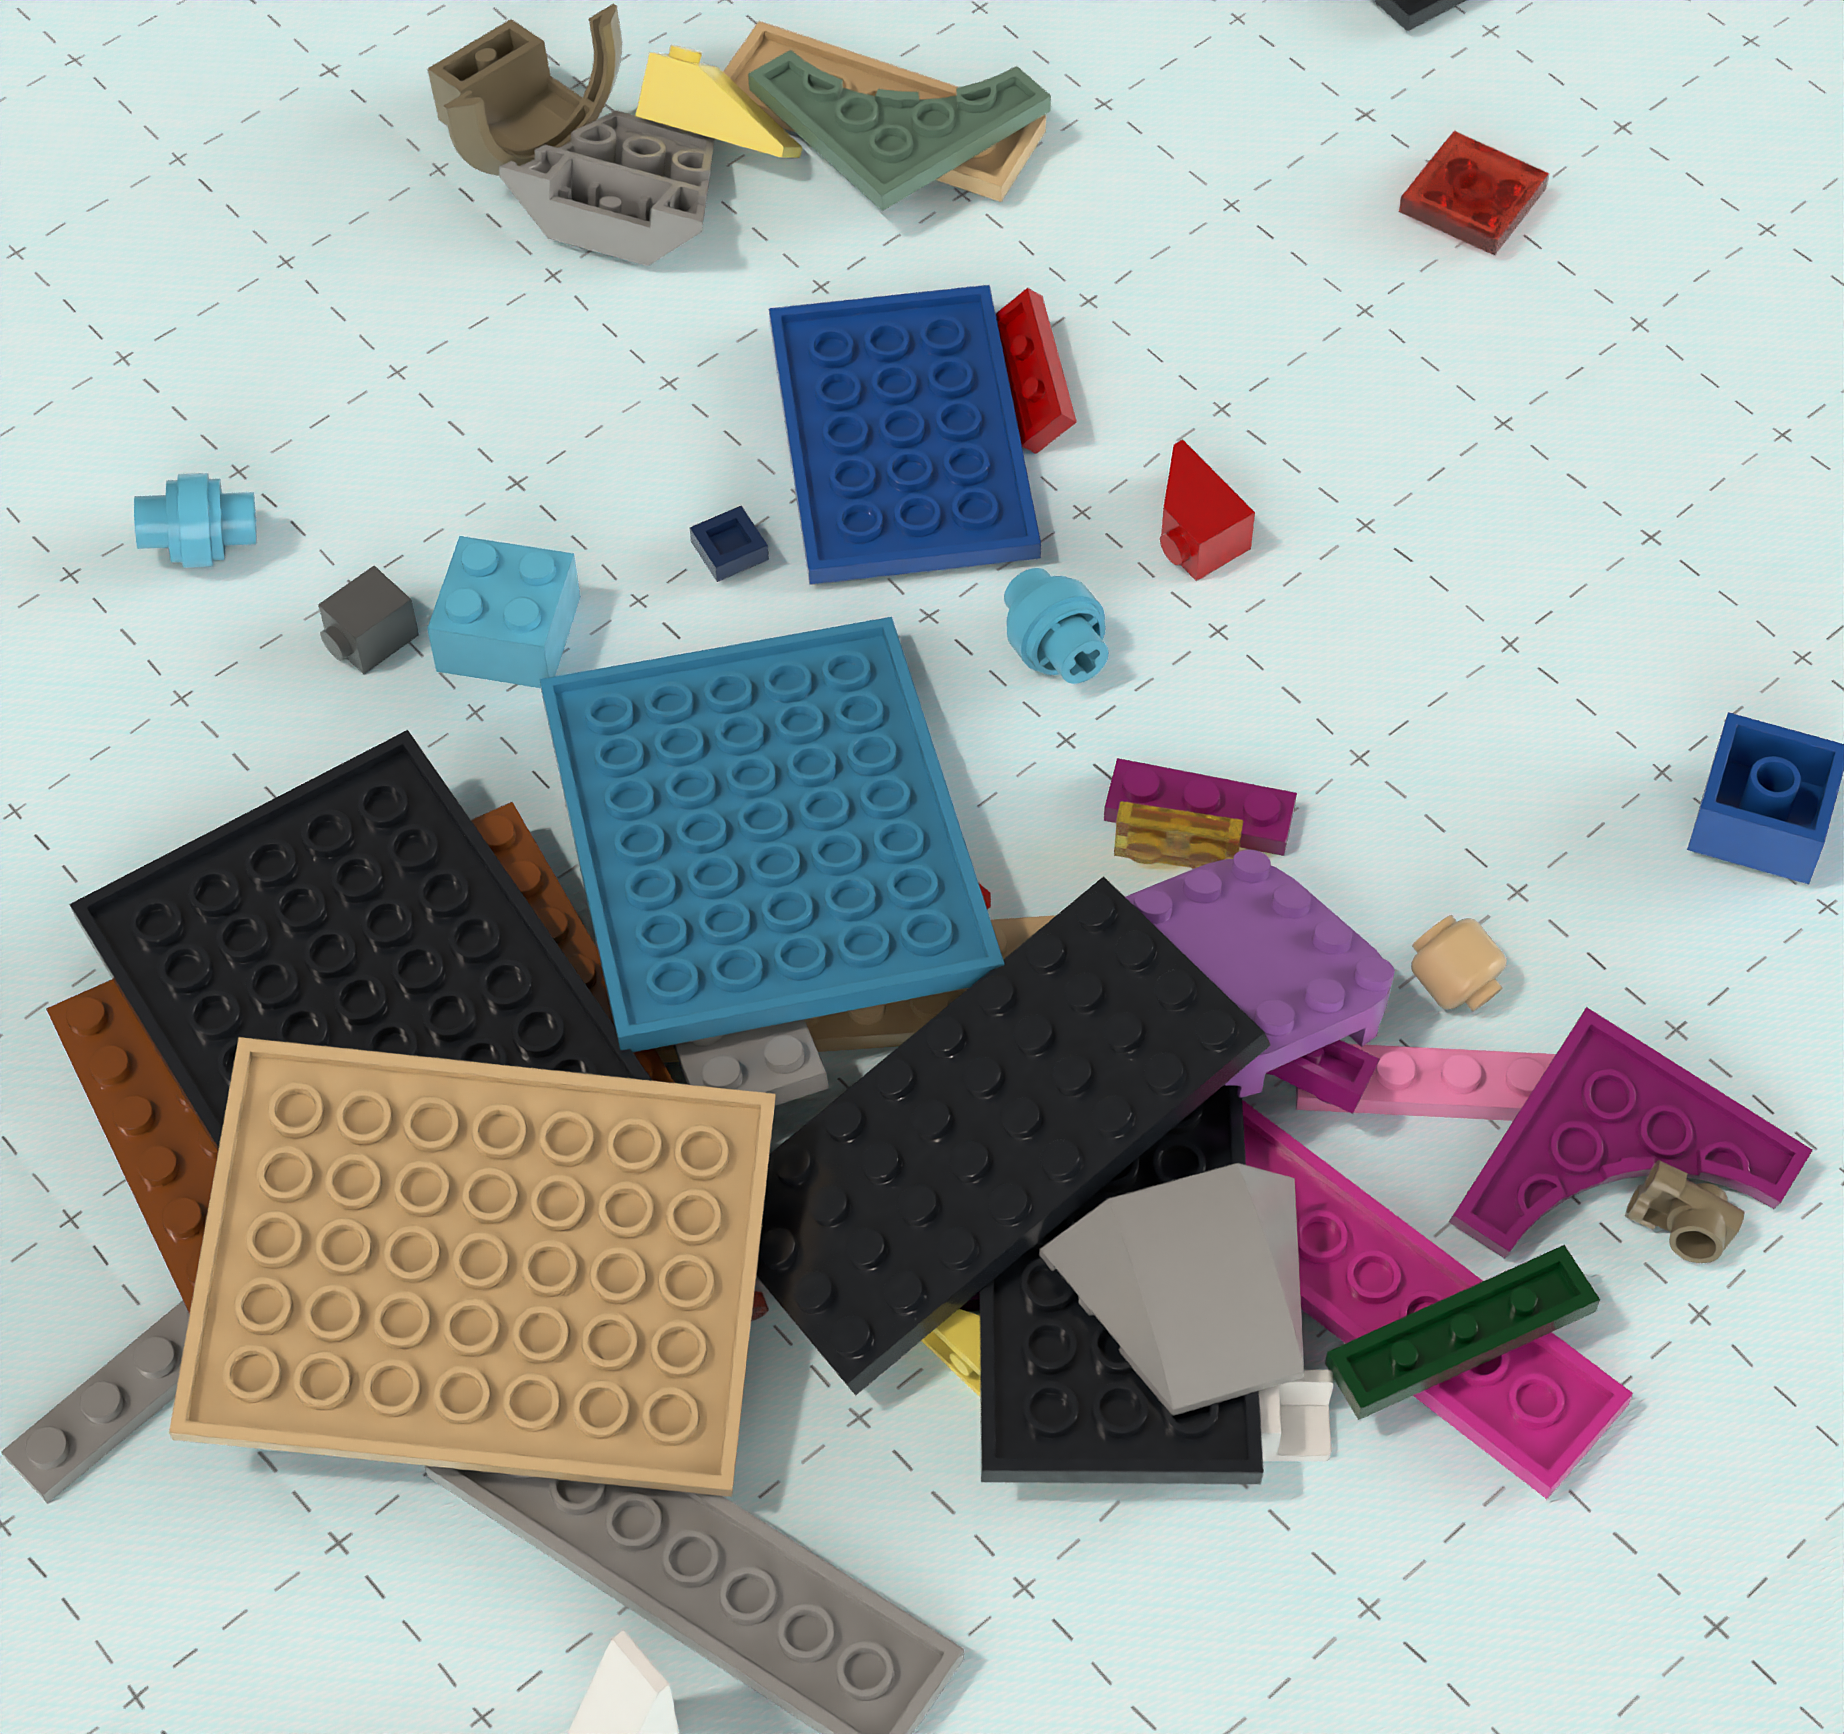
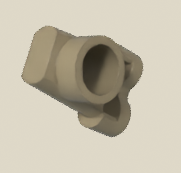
[1625,1160,1744,1263]

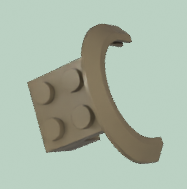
[427,3,622,176]

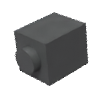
[318,565,419,674]

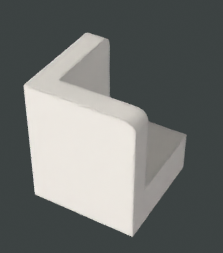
[1259,1369,1333,1462]

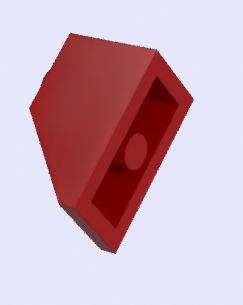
[1160,439,1255,581]

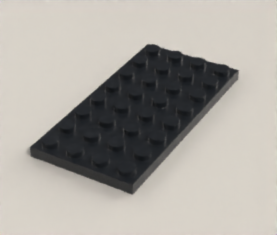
[756,876,1271,1396]
[979,1085,1264,1484]

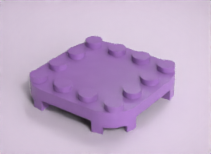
[1125,849,1395,1098]

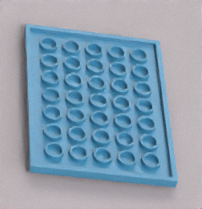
[539,617,1005,1052]

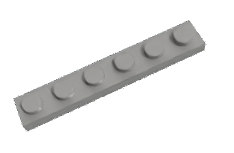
[1,1300,190,1504]

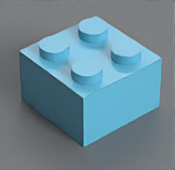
[427,536,580,688]

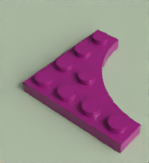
[1448,1007,1813,1258]

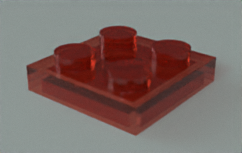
[1399,131,1550,256]

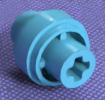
[134,473,257,568]
[1004,568,1109,684]

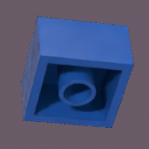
[1687,712,1844,884]

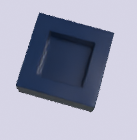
[689,506,769,582]

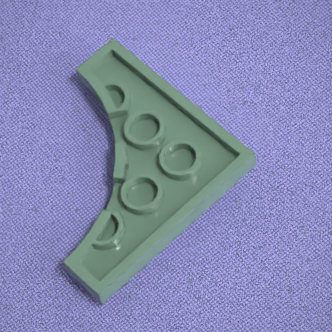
[748,50,1051,211]

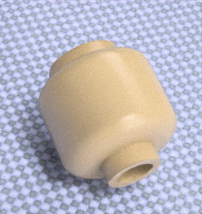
[1411,915,1507,1012]

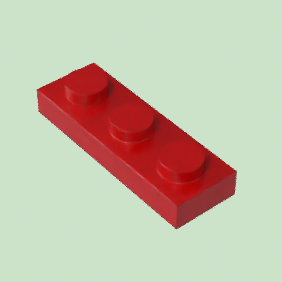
[995,287,1077,454]

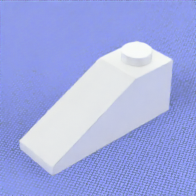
[567,1629,679,1734]

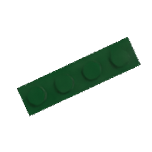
[1325,1244,1600,1420]

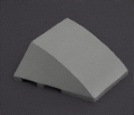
[499,111,715,266]
[1039,1163,1304,1416]

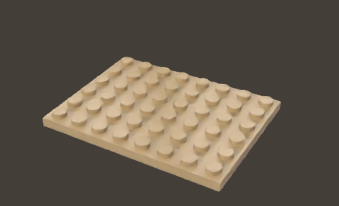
[169,1037,776,1497]

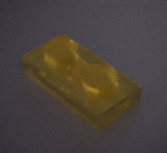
[1114,801,1243,869]

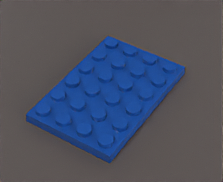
[769,285,1041,585]

